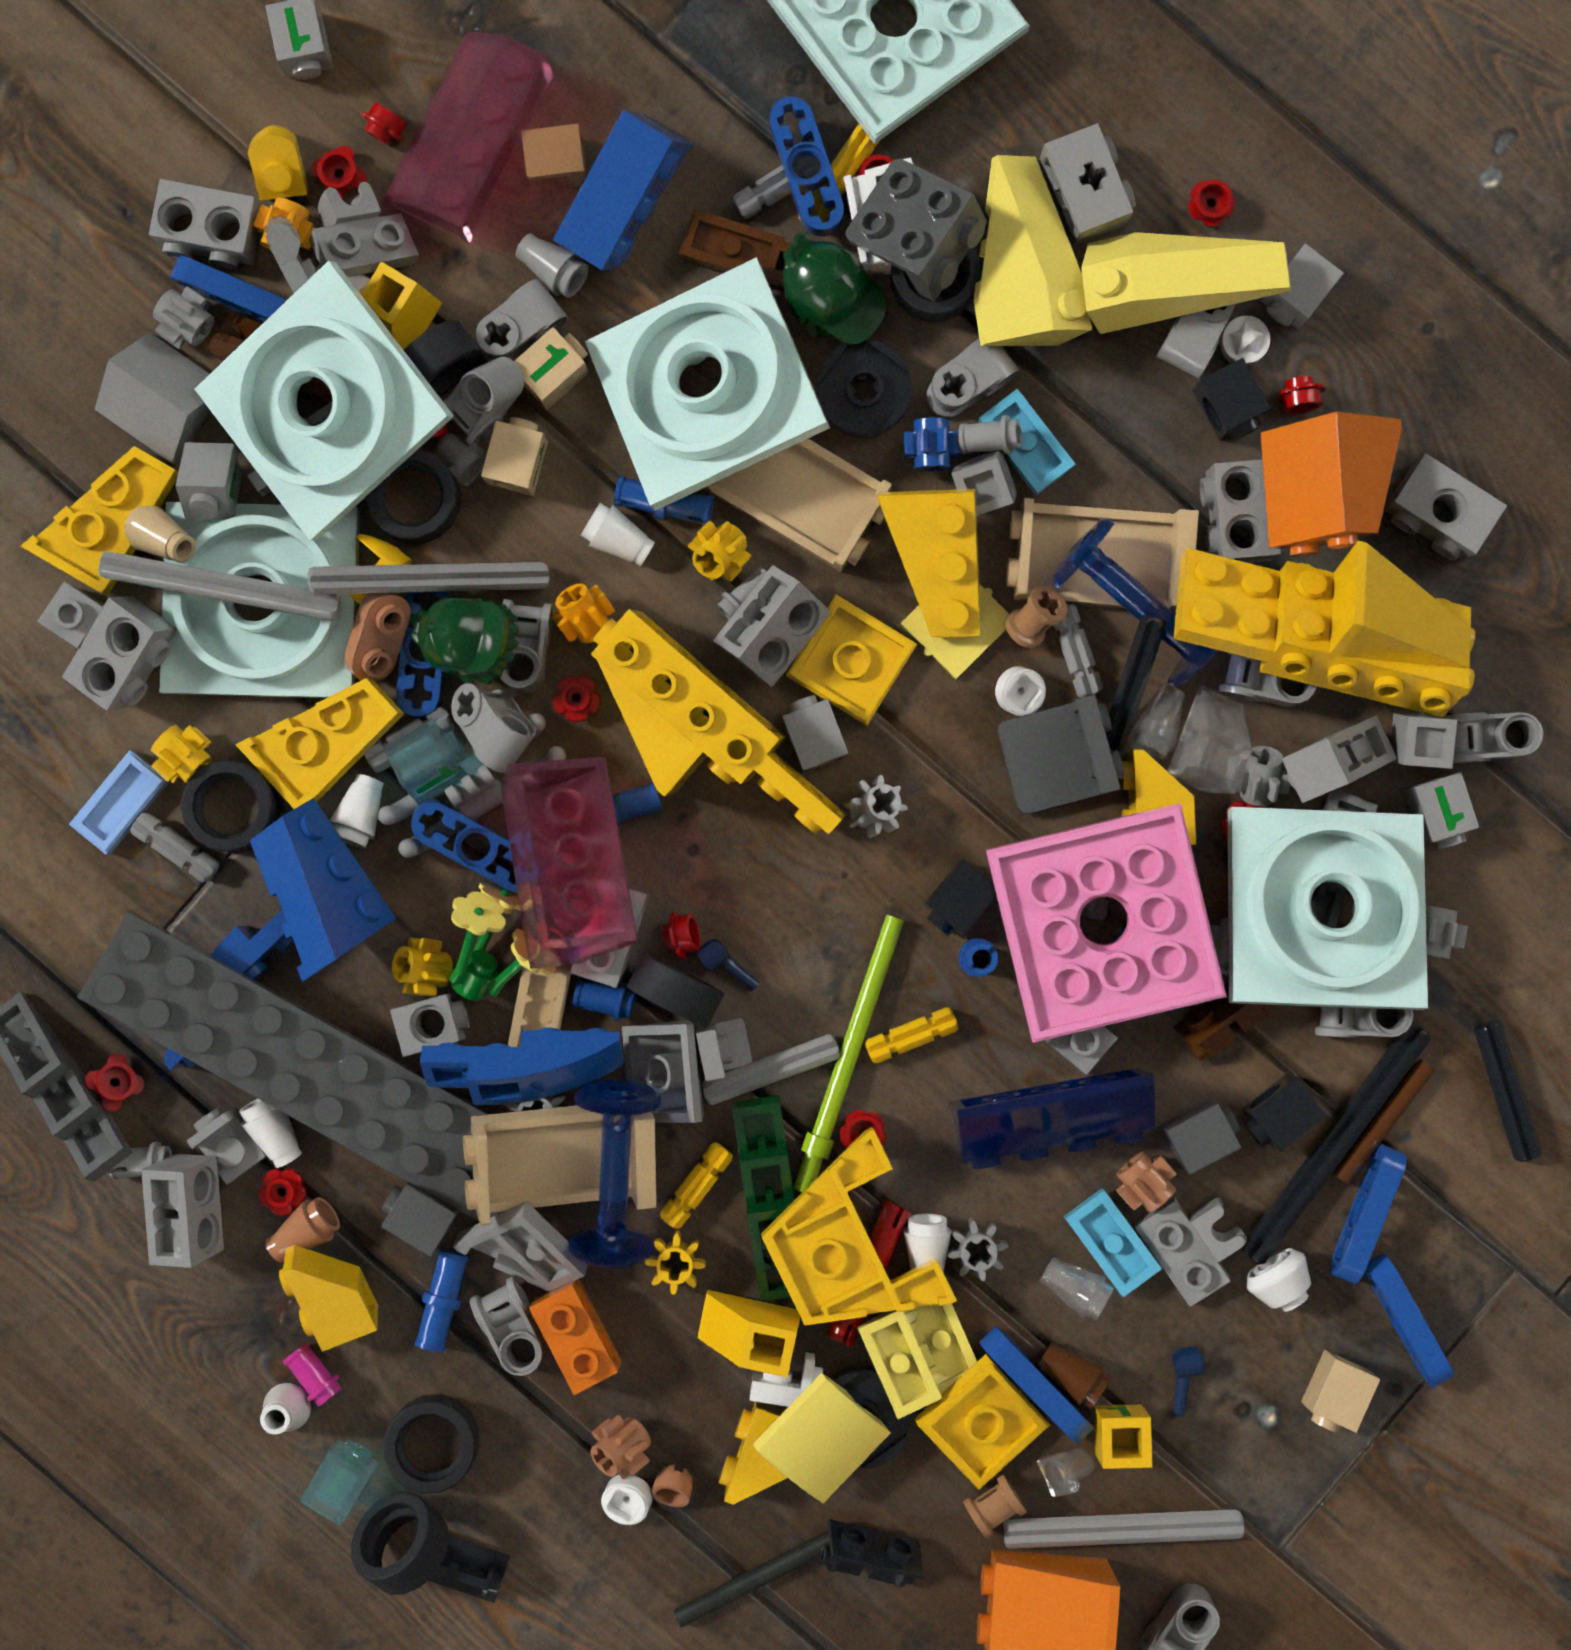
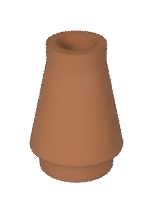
[265,1197,340,1263]

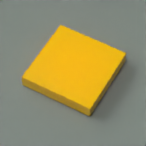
[786,594,917,727]
[914,1354,1050,1490]

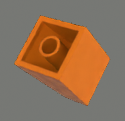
[1261,412,1402,557]
[977,1549,1121,1650]

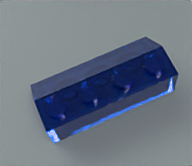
[950,1067,1156,1169]

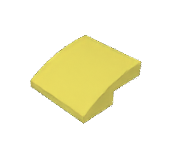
[857,1304,977,1419]
[753,1373,891,1504]

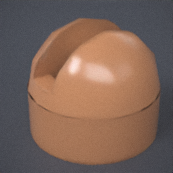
[652,1464,693,1507]

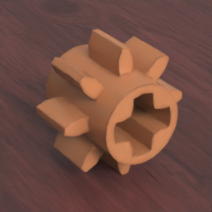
[1116,1151,1177,1212]
[591,1415,651,1479]

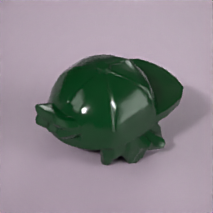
[783,232,887,344]
[410,597,519,685]

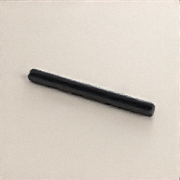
[1241,1023,1431,1265]

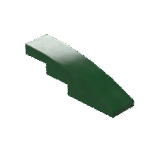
[731,1095,795,1302]

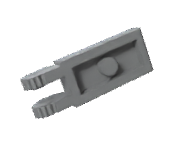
[265,215,317,293]

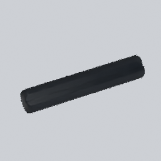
[1106,614,1166,752]
[1474,1021,1542,1162]

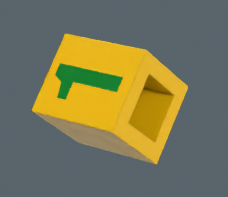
[1094,1404,1152,1469]

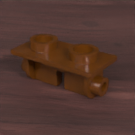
[1173,982,1274,1061]

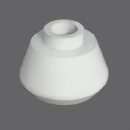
[1247,1248,1311,1311]

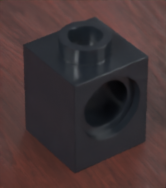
[1192,358,1270,440]
[924,859,997,936]
[1242,1074,1327,1152]

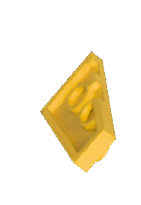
[21,446,178,596]
[877,489,981,637]
[235,678,404,809]

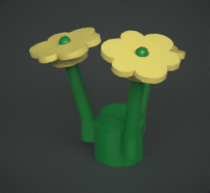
[449,882,556,1001]

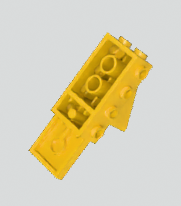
[1173,541,1475,717]
[591,609,847,834]

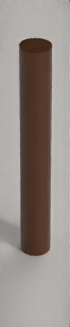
[1332,1059,1435,1185]

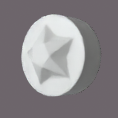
[1220,316,1270,366]
[995,666,1046,716]
[601,1474,653,1525]

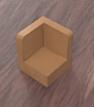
[521,123,587,187]

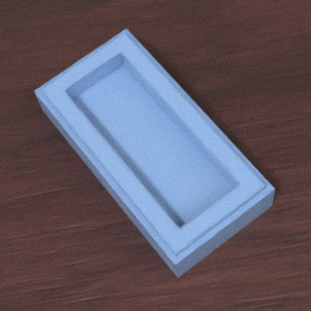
[69,750,171,855]

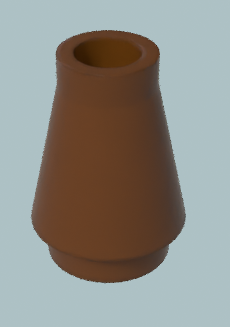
[1036,1342,1112,1410]

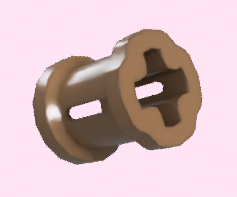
[1005,585,1068,649]
[963,1474,1027,1538]

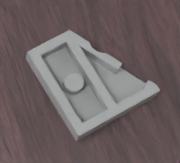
[453,1201,589,1292]

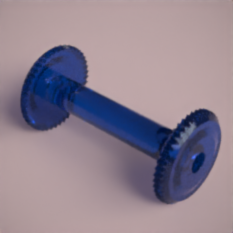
[1053,519,1218,686]
[568,1080,661,1268]

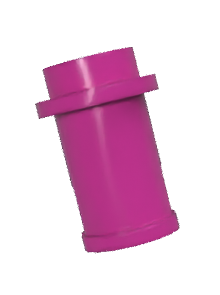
[283,1342,342,1407]

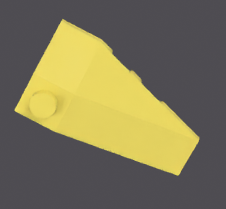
[974,155,1092,346]
[1081,232,1292,334]

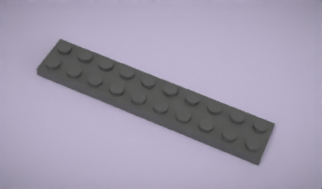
[77,911,504,1221]

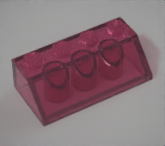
[383,31,553,244]
[500,757,638,969]

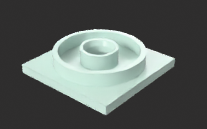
[767,0,1030,144]
[585,257,830,511]
[194,261,454,541]
[159,502,360,698]
[1228,807,1428,1010]

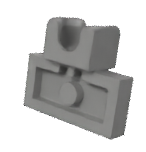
[309,182,419,277]
[1135,1197,1247,1307]

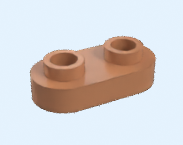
[344,593,411,682]

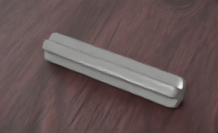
[701,1034,840,1105]

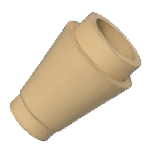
[124,506,196,563]

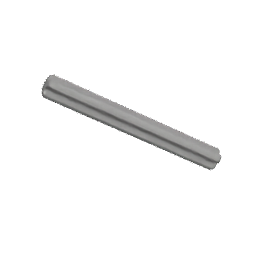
[98,551,341,621]
[308,562,549,595]
[1003,1509,1244,1549]

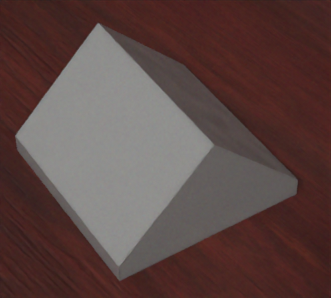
[95,332,212,465]
[622,1020,704,1123]

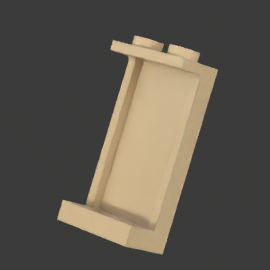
[703,439,892,572]
[1006,498,1199,612]
[463,1098,656,1226]

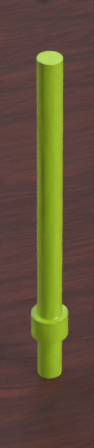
[793,915,904,1192]

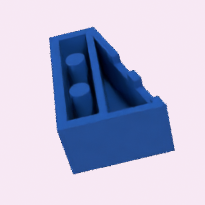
[553,110,693,270]
[250,798,396,982]

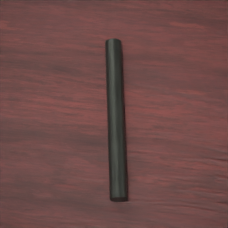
[673,1521,847,1628]

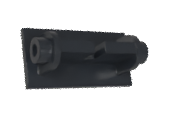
[819,1519,924,1587]
[409,1528,511,1603]

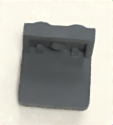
[846,159,987,302]
[997,695,1124,814]

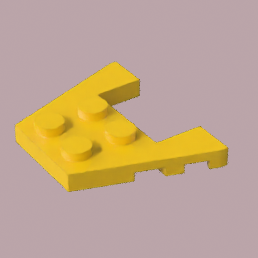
[761,1127,957,1326]

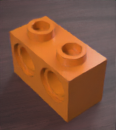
[529,1279,622,1395]

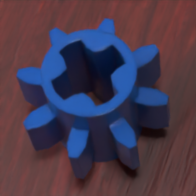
[903,417,961,472]

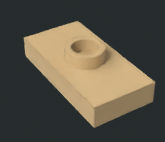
[508,963,572,1047]

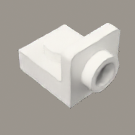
[750,1352,823,1407]

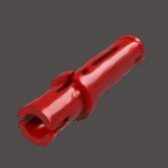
[825,1200,912,1347]

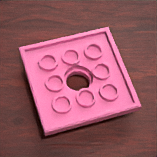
[986,803,1227,1043]

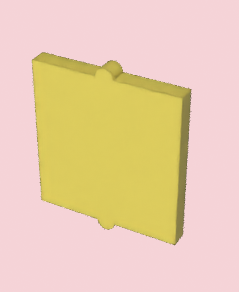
[901,584,1010,680]

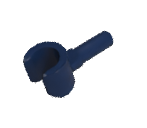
[696,939,760,991]
[1172,1346,1204,1417]

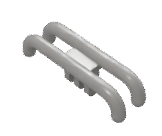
[378,713,566,858]

